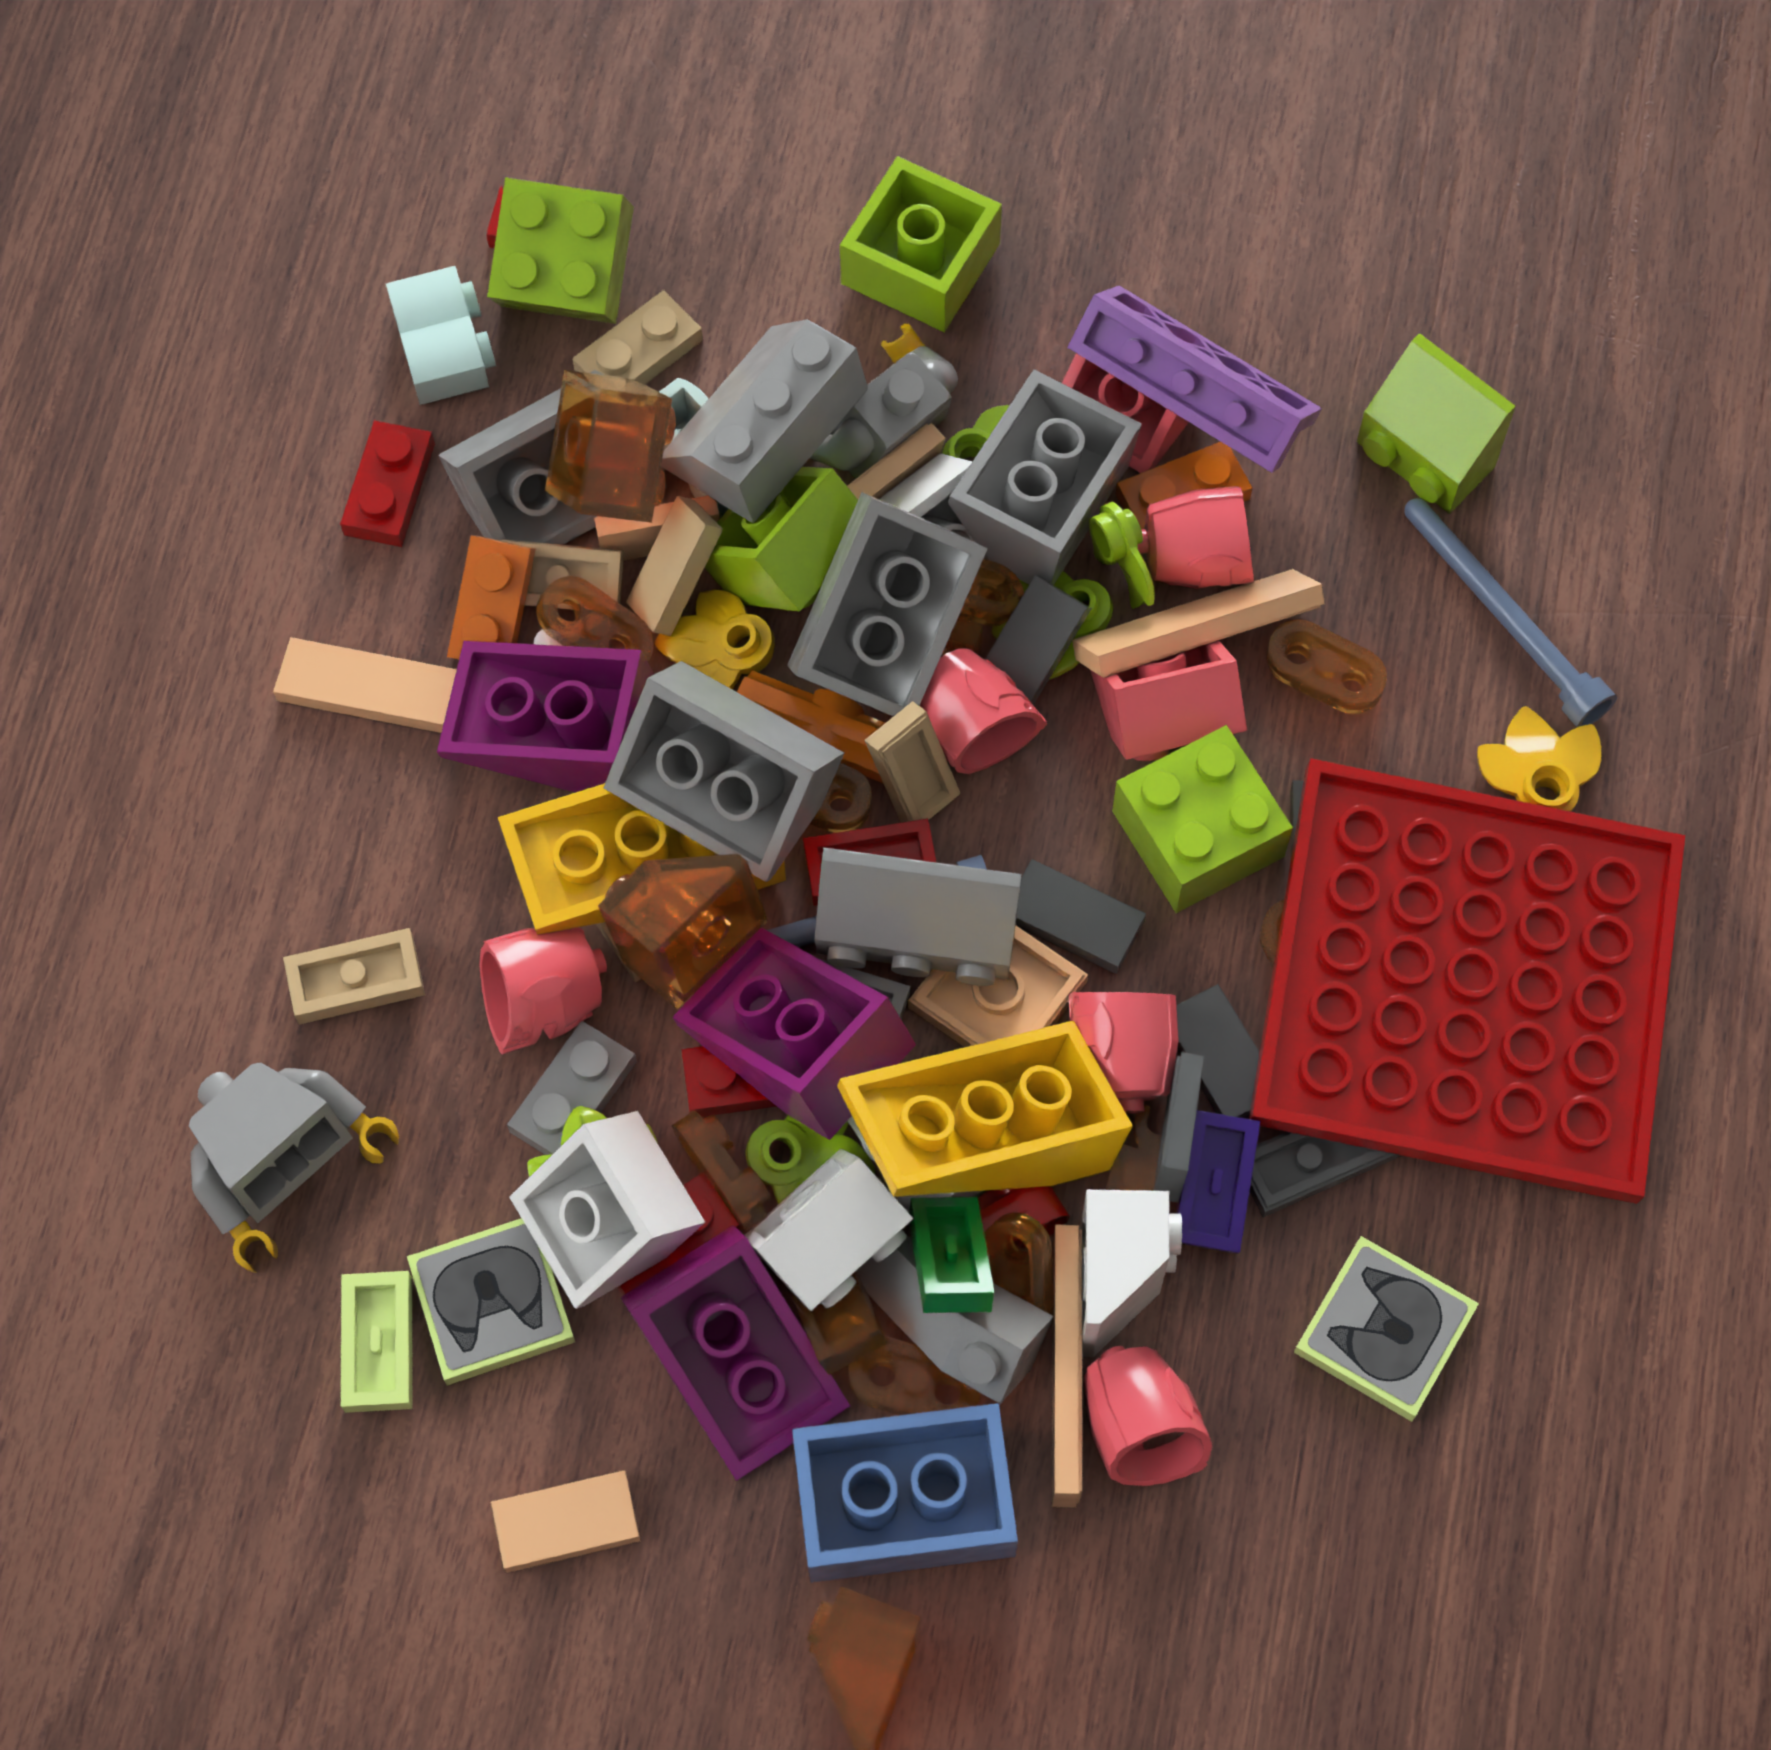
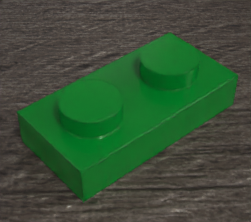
[909,1197,994,1313]

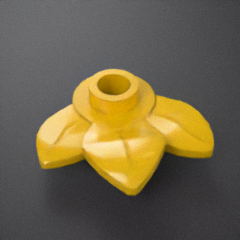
[655,590,775,689]
[1477,706,1601,812]

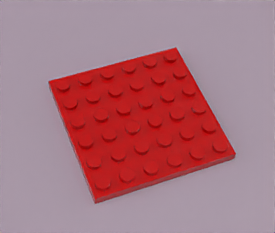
[1249,758,1686,1204]

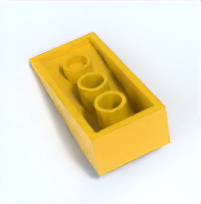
[498,783,786,934]
[837,1020,1133,1197]

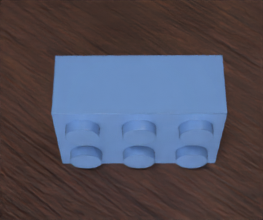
[792,1403,1018,1583]

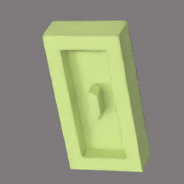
[341,1271,413,1413]

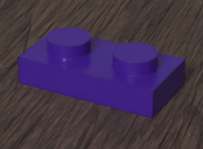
[1175,1110,1260,1254]

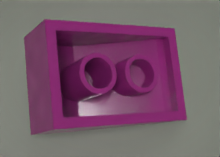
[437,641,654,793]
[672,926,916,1140]
[620,1225,850,1481]

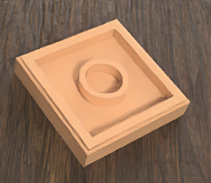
[908,926,1088,1047]

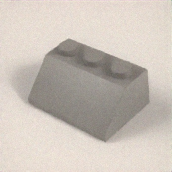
[657,319,868,524]
[438,370,667,545]
[948,370,1142,585]
[787,492,988,716]
[603,661,844,882]
[814,848,1022,986]

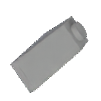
[854,1236,1054,1404]

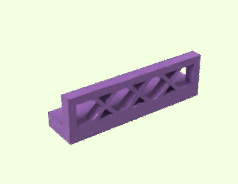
[1067,286,1322,473]

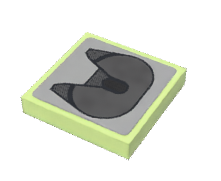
[407,1218,575,1386]
[1294,1236,1479,1422]

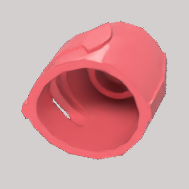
[1138,486,1254,589]
[919,648,1047,774]
[479,927,607,1055]
[1069,992,1179,1114]
[1083,1346,1212,1486]

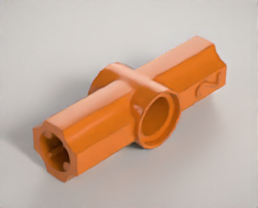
[737,670,886,784]

